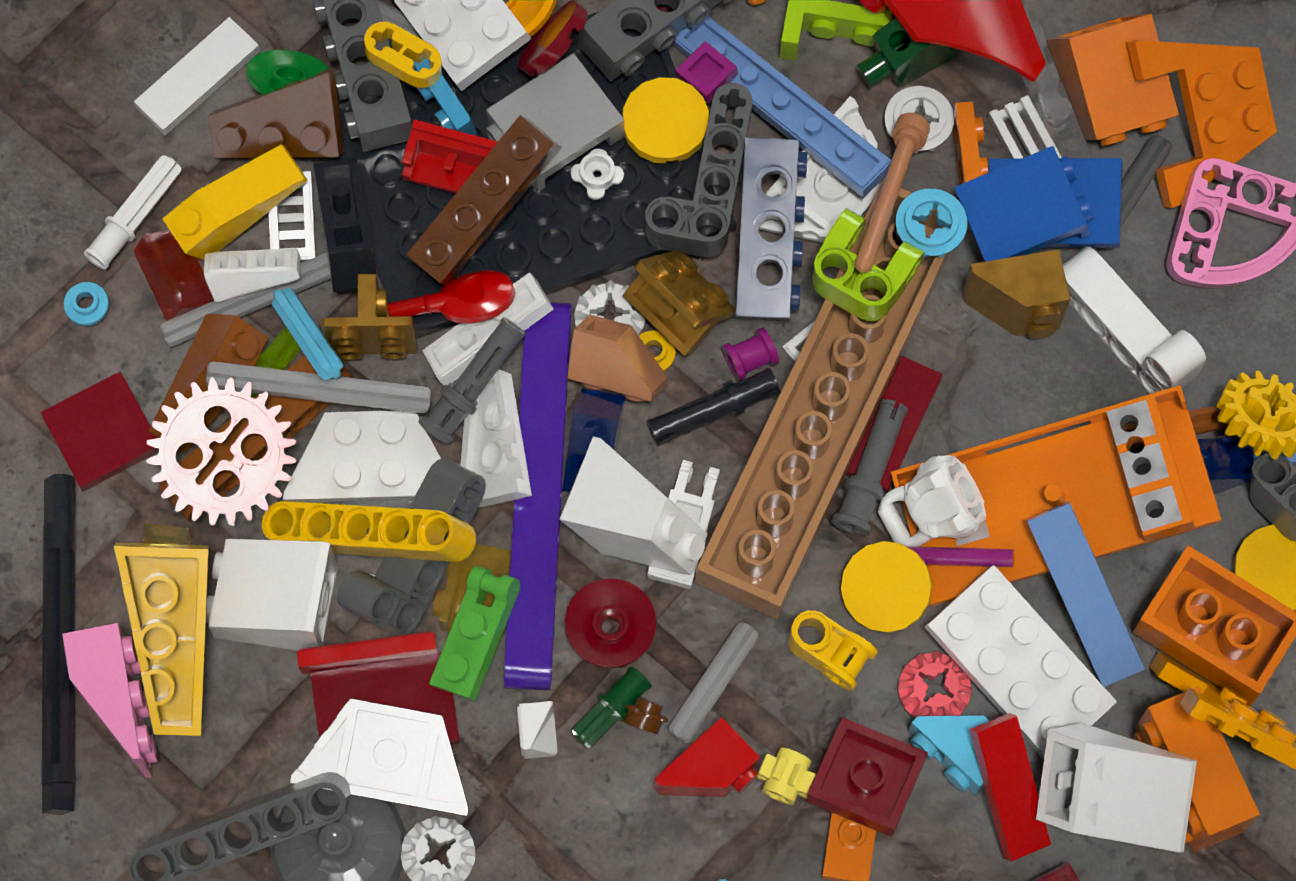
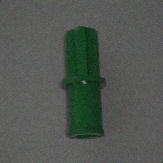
[571,666,652,749]

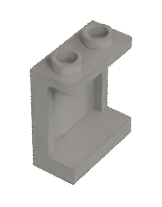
[485,53,624,192]

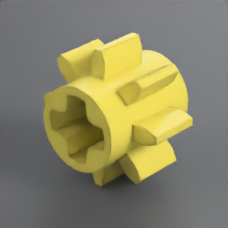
[757,748,816,805]

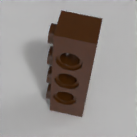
[406,115,562,284]

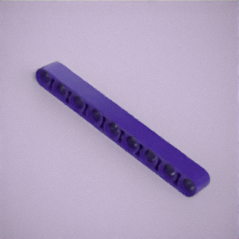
[504,303,571,691]

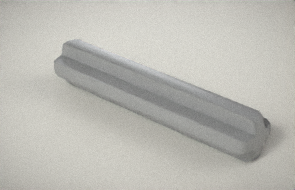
[669,622,759,743]

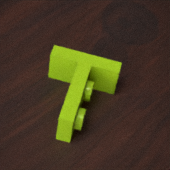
[779,0,892,61]

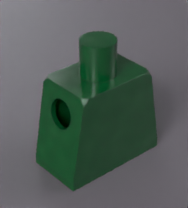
[857,18,958,87]

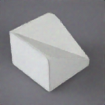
[517,701,557,759]

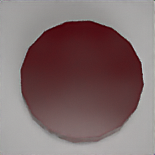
[518,0,588,77]

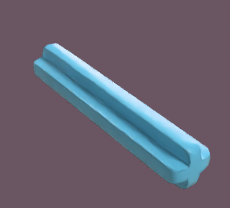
[272,287,343,381]

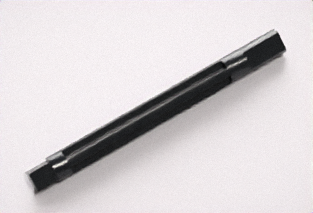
[41,474,75,815]

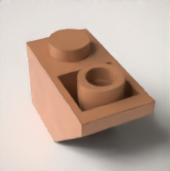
[567,314,667,402]

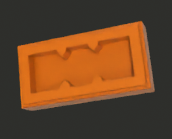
[822,812,876,881]

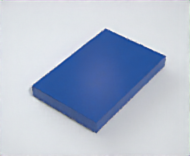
[989,158,1123,248]

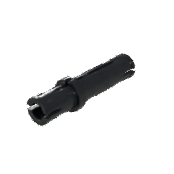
[646,368,781,447]

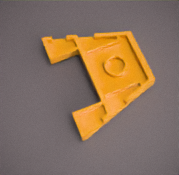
[1149,651,1296,770]

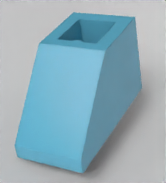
[908,716,989,796]

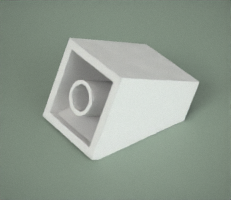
[560,437,708,575]
[205,539,338,651]

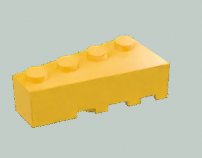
[114,542,208,736]

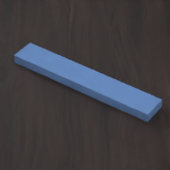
[673,16,891,198]

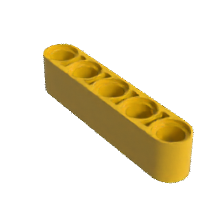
[262,501,476,562]

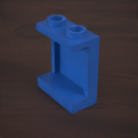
[954,146,1094,262]

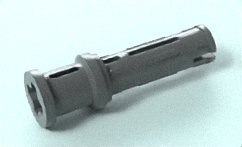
[418,317,526,445]
[831,399,908,536]

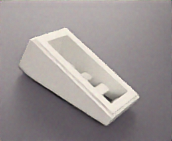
[269,171,315,260]
[204,248,300,302]

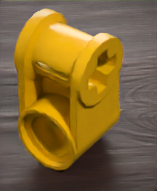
[788,610,878,691]

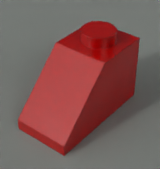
[653,717,760,797]

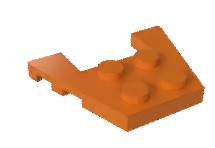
[1127,40,1277,208]

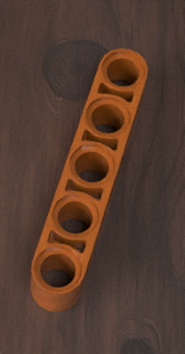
[158,355,354,522]

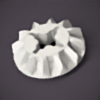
[884,86,954,154]
[574,280,645,336]
[401,816,475,881]

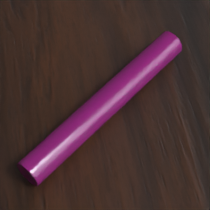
[907,546,1014,567]

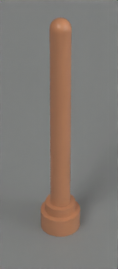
[855,113,930,273]

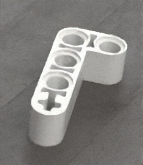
[1063,246,1206,394]

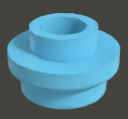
[64,282,109,326]

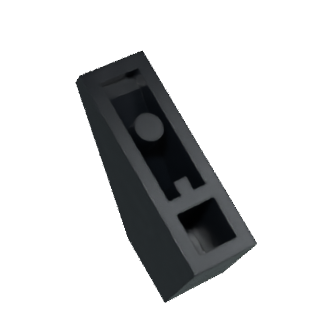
[313,157,377,292]

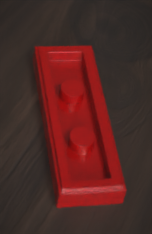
[297,631,438,675]
[969,713,1051,862]

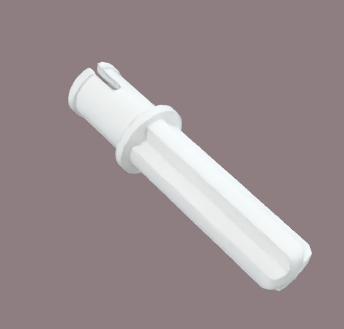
[84,155,182,270]

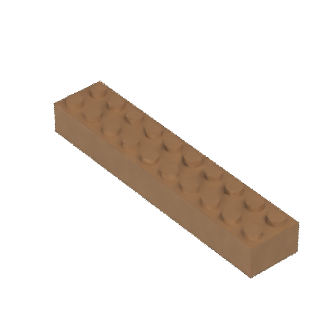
[695,180,951,620]

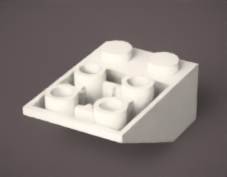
[1036,723,1197,853]

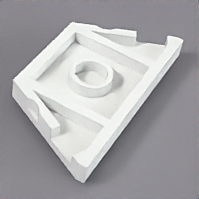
[759,96,886,243]
[283,410,441,504]
[290,699,468,816]

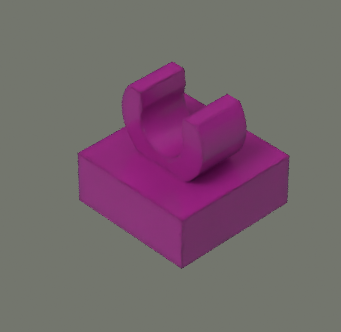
[675,41,738,104]

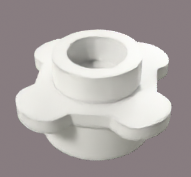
[571,149,624,200]

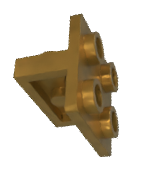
[622,251,736,356]
[321,274,417,360]

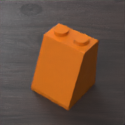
[1047,13,1179,146]

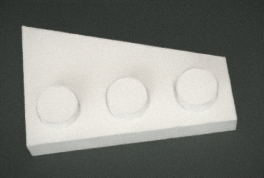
[460,370,532,508]

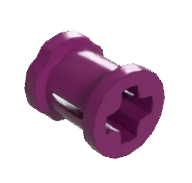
[722,327,780,381]

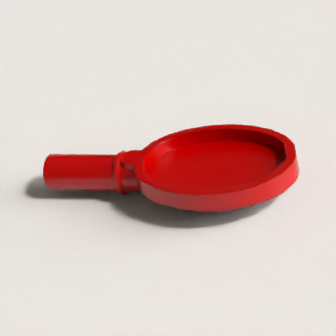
[388,271,515,324]

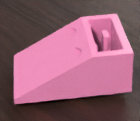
[62,623,158,778]

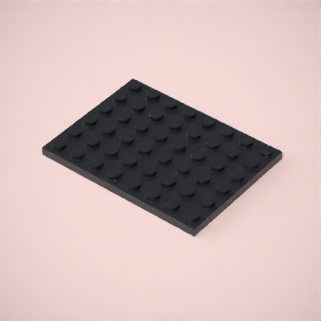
[337,11,737,338]

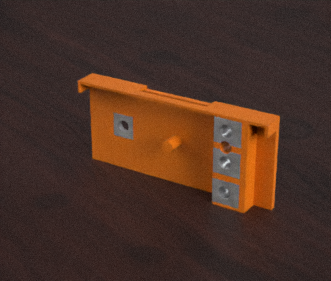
[891,385,1222,607]

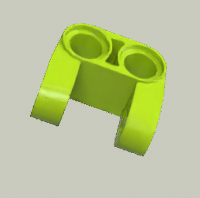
[812,208,925,321]

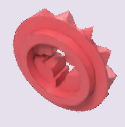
[898,650,972,718]

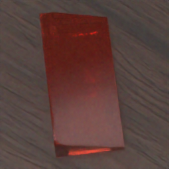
[134,230,214,321]

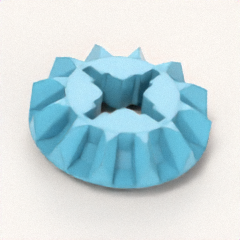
[896,189,967,258]

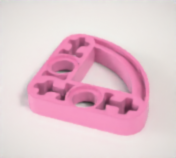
[1166,158,1296,288]

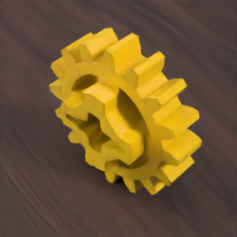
[1216,371,1296,460]

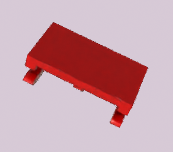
[402,120,498,194]

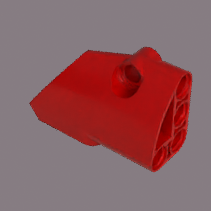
[860,0,1046,82]

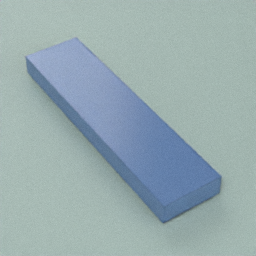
[1027,501,1145,687]

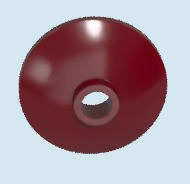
[565,578,656,668]

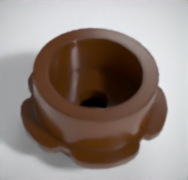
[623,697,668,734]

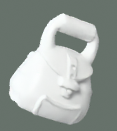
[877,455,986,547]

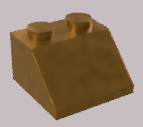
[962,249,1071,339]

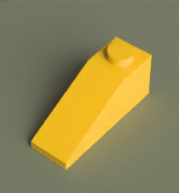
[162,145,307,260]

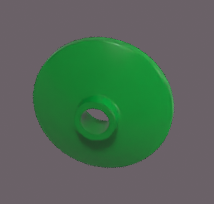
[246,50,329,95]

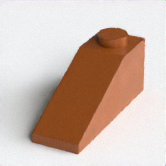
[149,314,268,453]

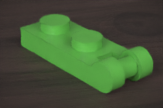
[429,565,520,702]

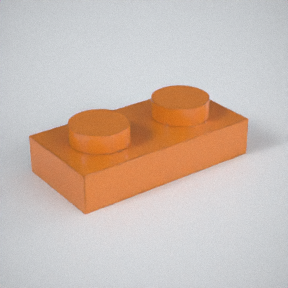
[953,101,989,185]

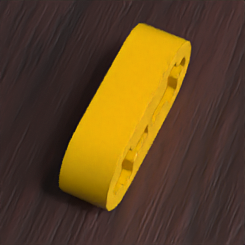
[364,22,442,88]

